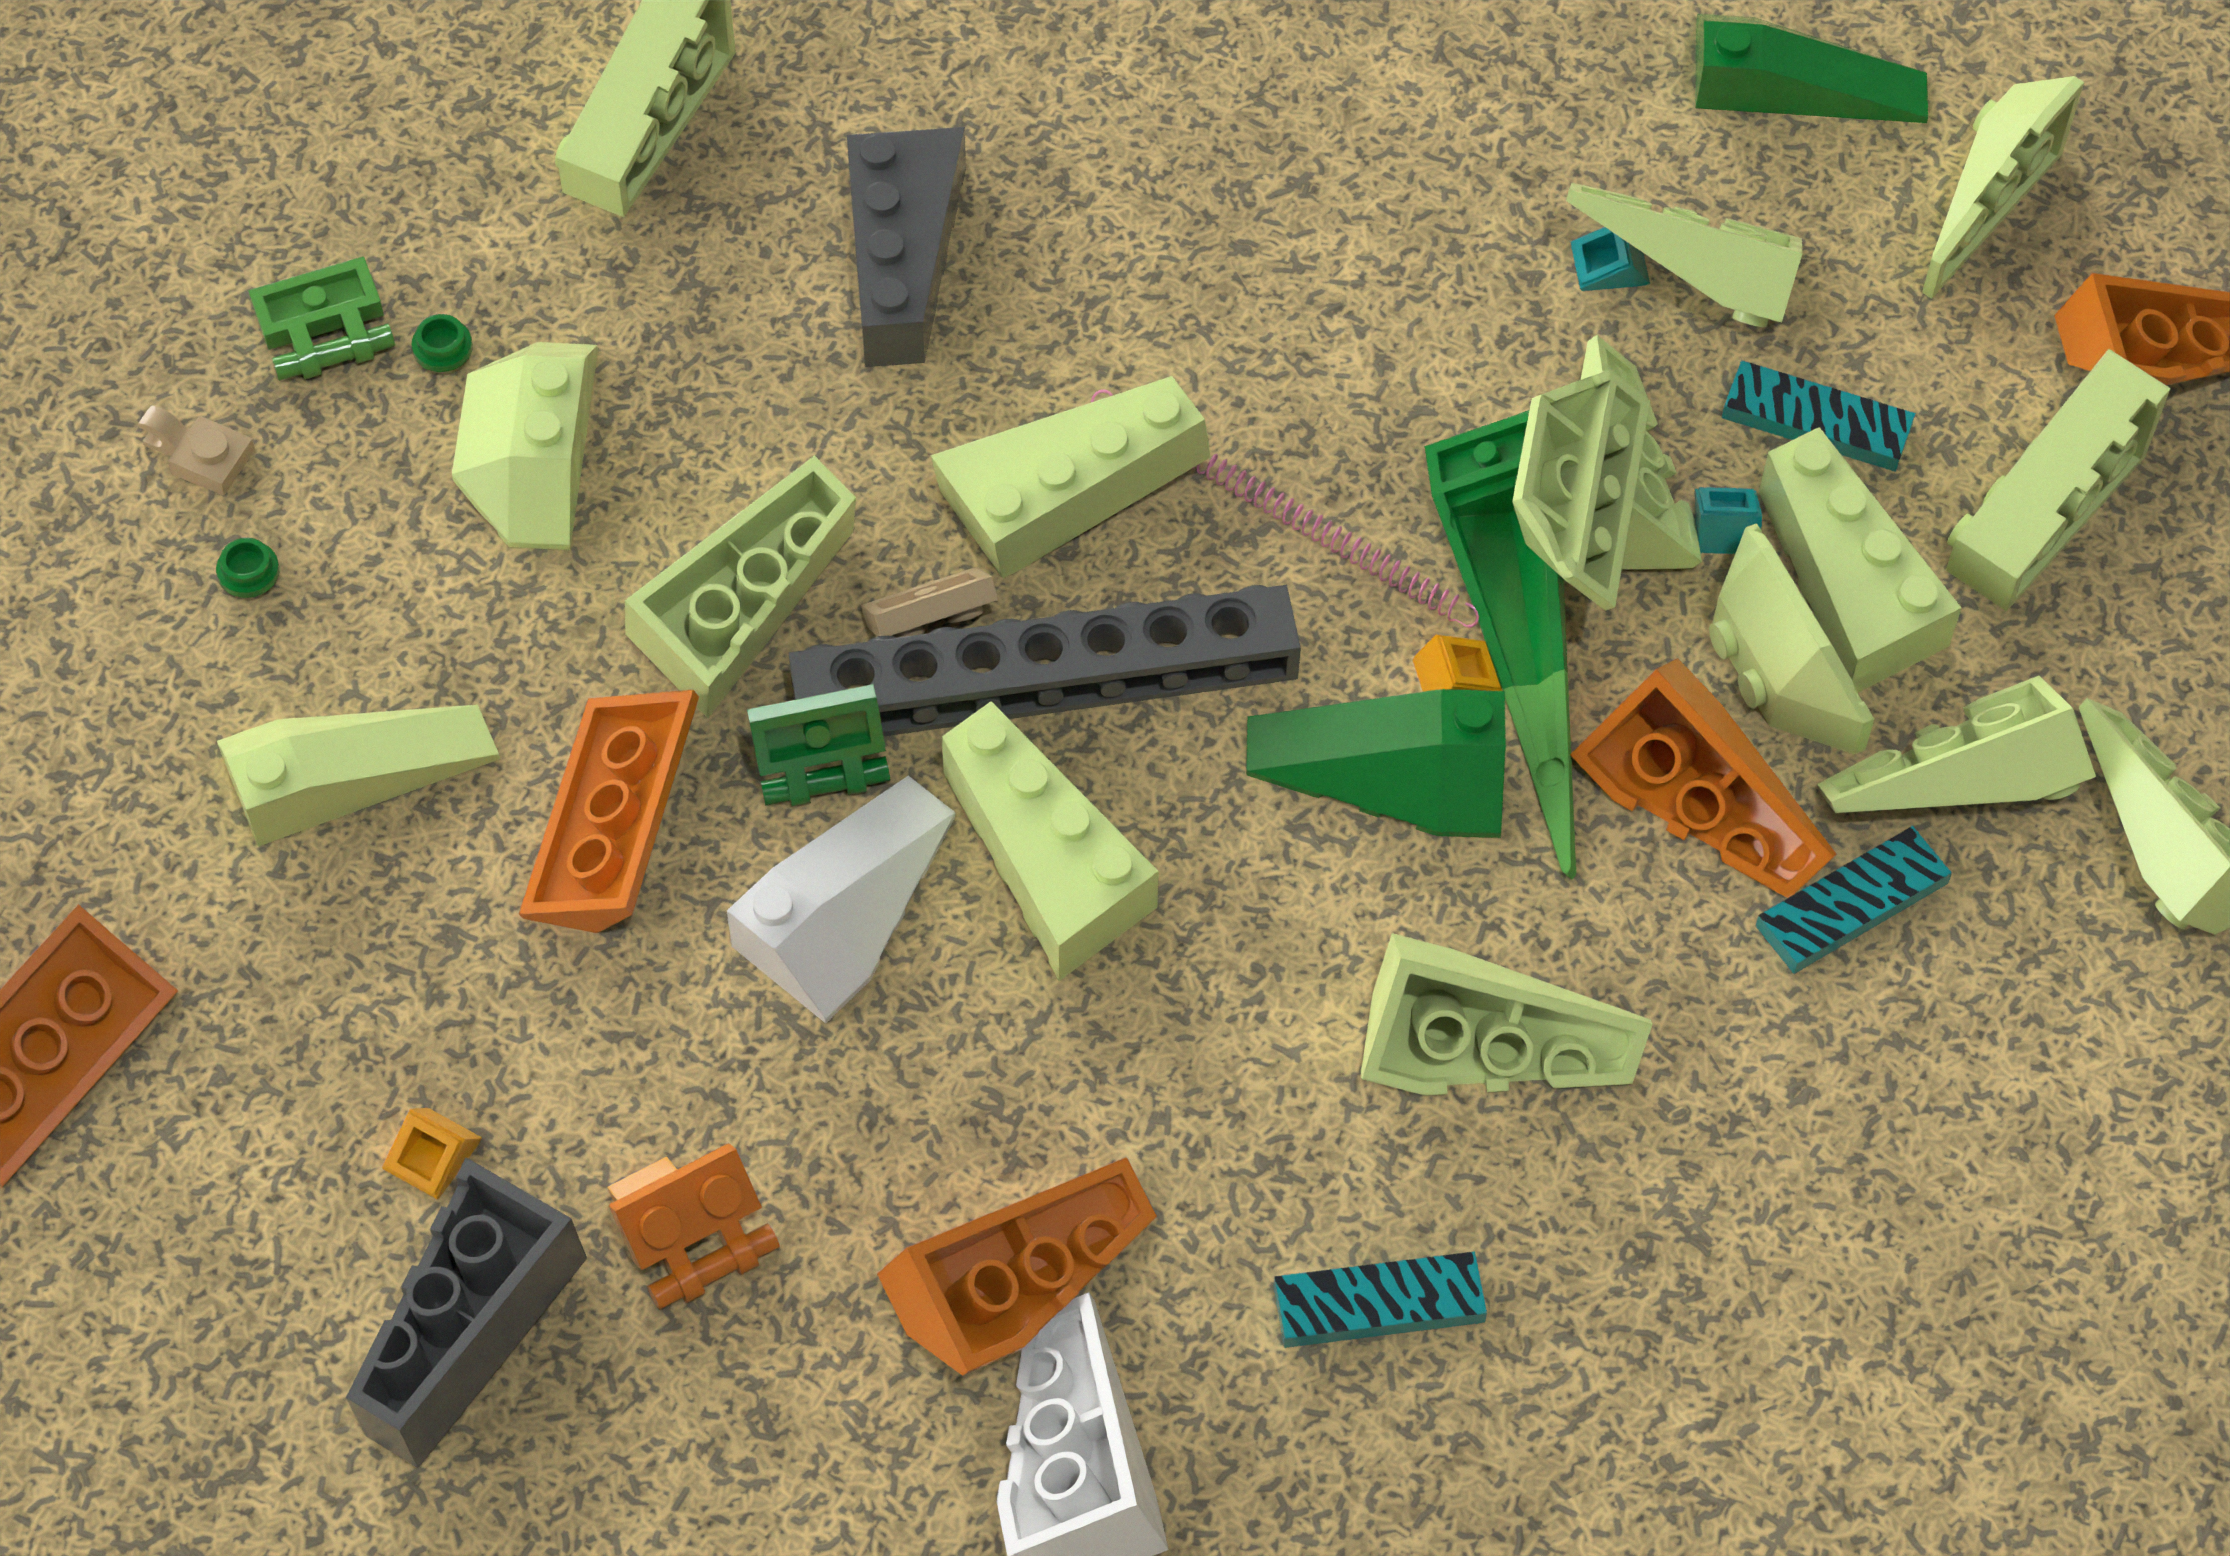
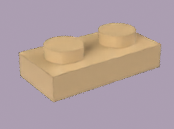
[861,567,998,638]

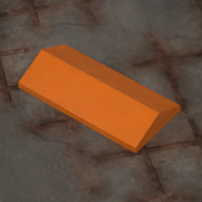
[519,690,699,933]
[0,904,178,1188]

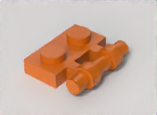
[608,1143,780,1310]

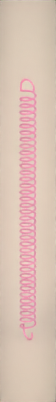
[1091,389,1479,628]

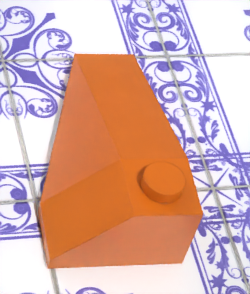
[2054,273,2230,385]
[1570,658,1837,898]
[877,1157,1157,1376]

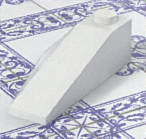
[727,775,955,1023]
[997,1292,1168,1556]

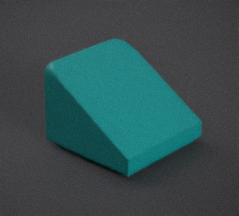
[1570,227,1650,291]
[1694,487,1763,554]

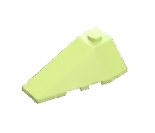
[1922,76,2084,299]
[1566,183,1803,327]
[1581,335,1702,569]
[1818,676,2096,813]
[2079,698,2230,934]
[217,705,500,847]
[1361,933,1653,1095]

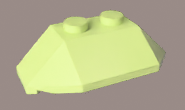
[452,342,598,550]
[1512,369,1651,611]
[1709,523,1874,754]

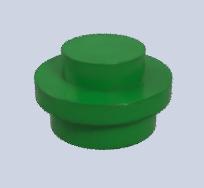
[411,314,473,372]
[216,537,280,598]

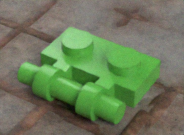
[248,256,396,381]

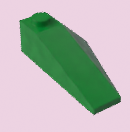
[1695,14,1928,123]
[1246,689,1506,838]

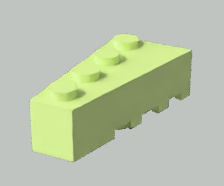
[555,0,736,217]
[1946,349,2171,611]
[930,376,1211,578]
[1759,427,1961,693]
[625,455,856,718]
[942,701,1159,981]

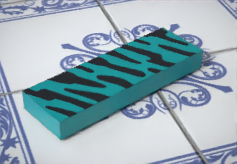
[1721,360,1916,472]
[1755,826,1952,974]
[1274,1251,1487,1348]

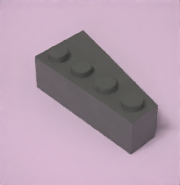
[847,127,966,367]
[346,1158,587,1468]

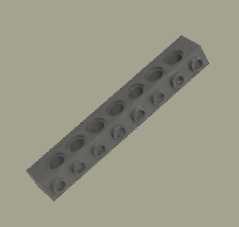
[788,585,1301,736]

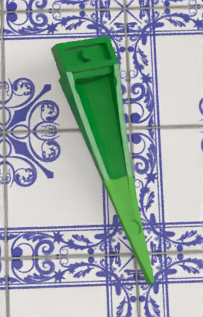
[1424,410,1576,880]

